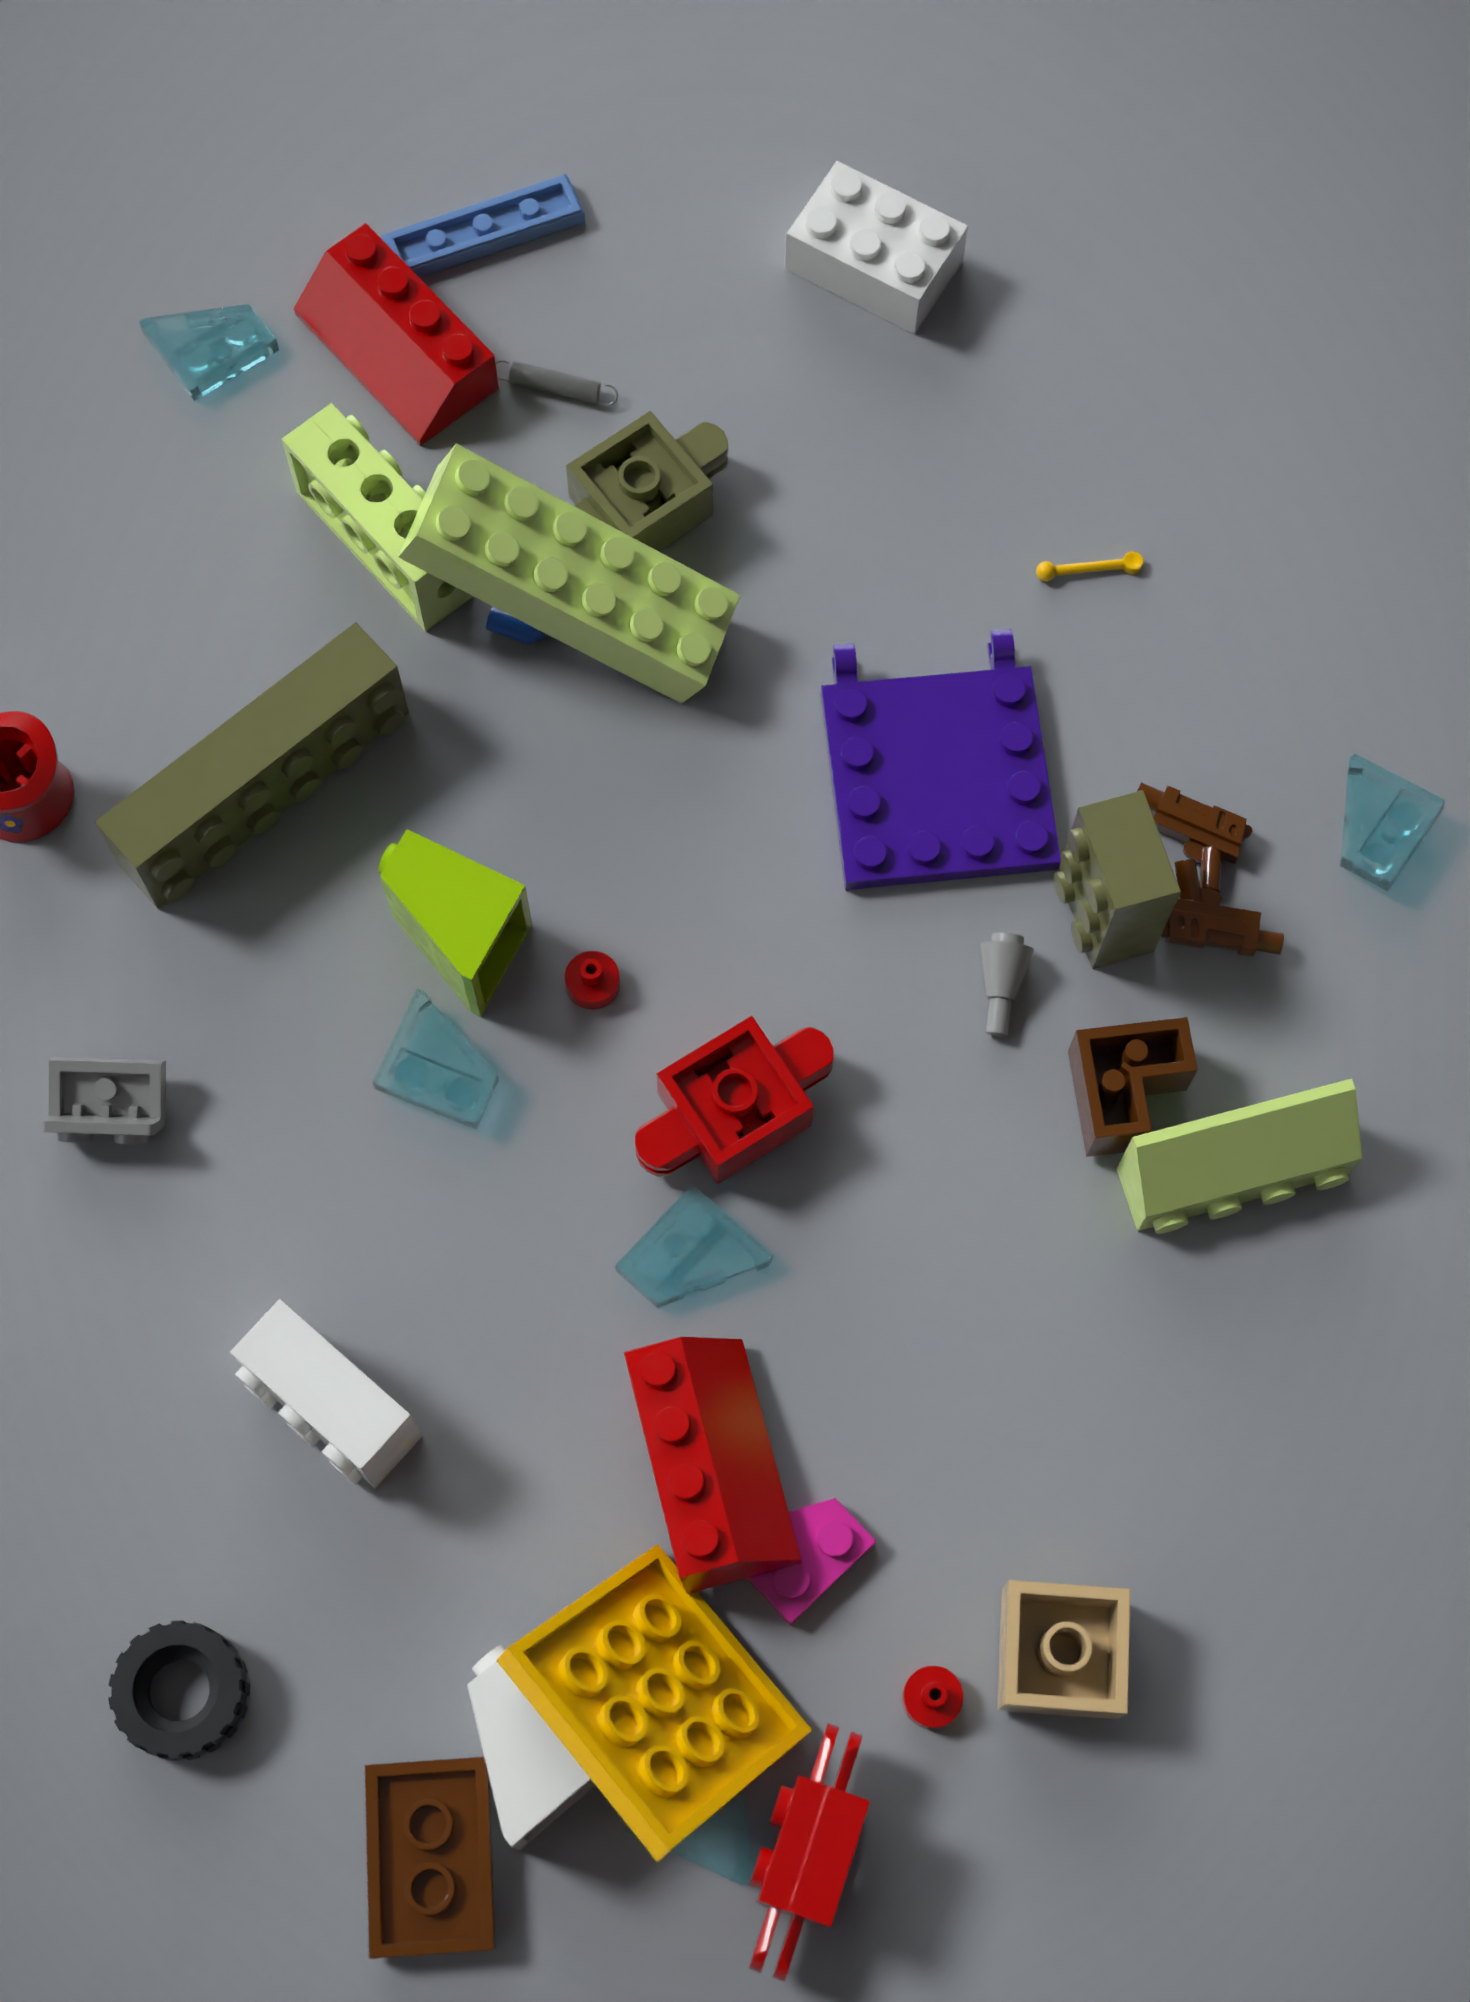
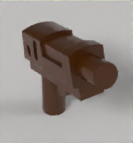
[1137,782,1253,893]
[1161,859,1284,957]

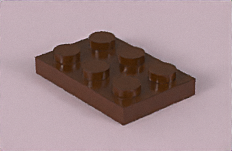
[365,1757,496,1959]

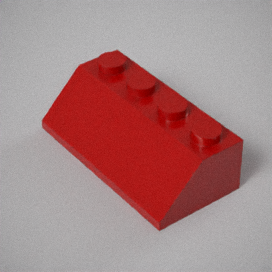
[293,223,499,446]
[624,1337,802,1594]

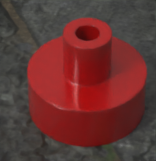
[564,951,620,1010]
[902,1666,964,1729]

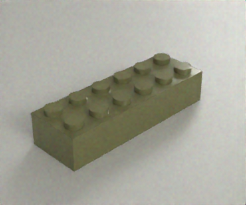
[95,622,409,909]

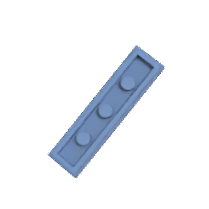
[381,174,585,278]

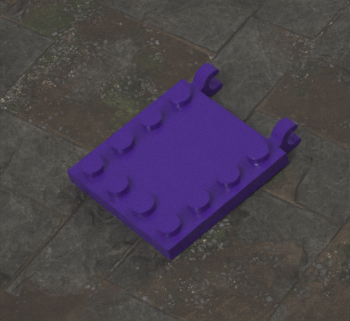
[820,629,1061,890]

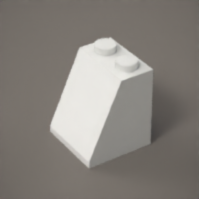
[467,1645,596,1851]

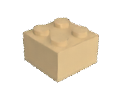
[997,1580,1130,1720]

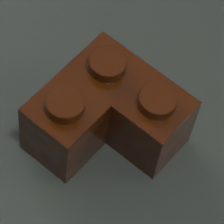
[1068,1017,1198,1157]

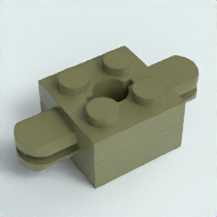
[566,410,728,551]

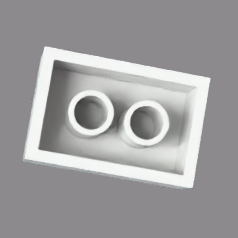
[785,161,968,335]
[230,1299,422,1489]

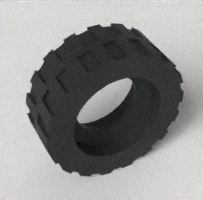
[108,1620,250,1761]

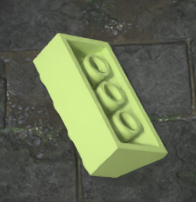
[1116,1078,1362,1234]

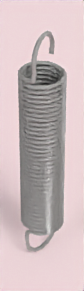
[496,360,618,407]

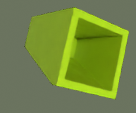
[378,829,533,1017]

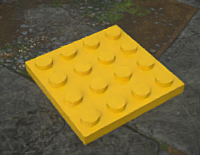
[496,1544,812,1862]

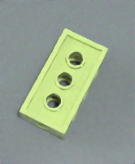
[281,403,473,632]

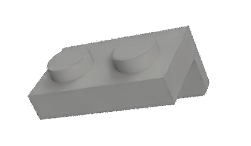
[41,1057,166,1144]

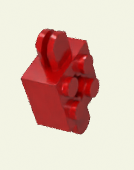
[635,1016,834,1184]
[749,1723,870,1982]

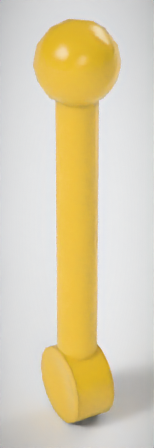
[1036,551,1143,582]

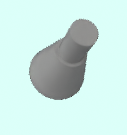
[979,933,1034,1037]

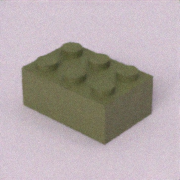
[1054,790,1181,969]

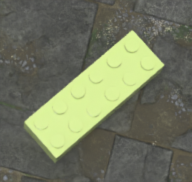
[398,443,740,704]

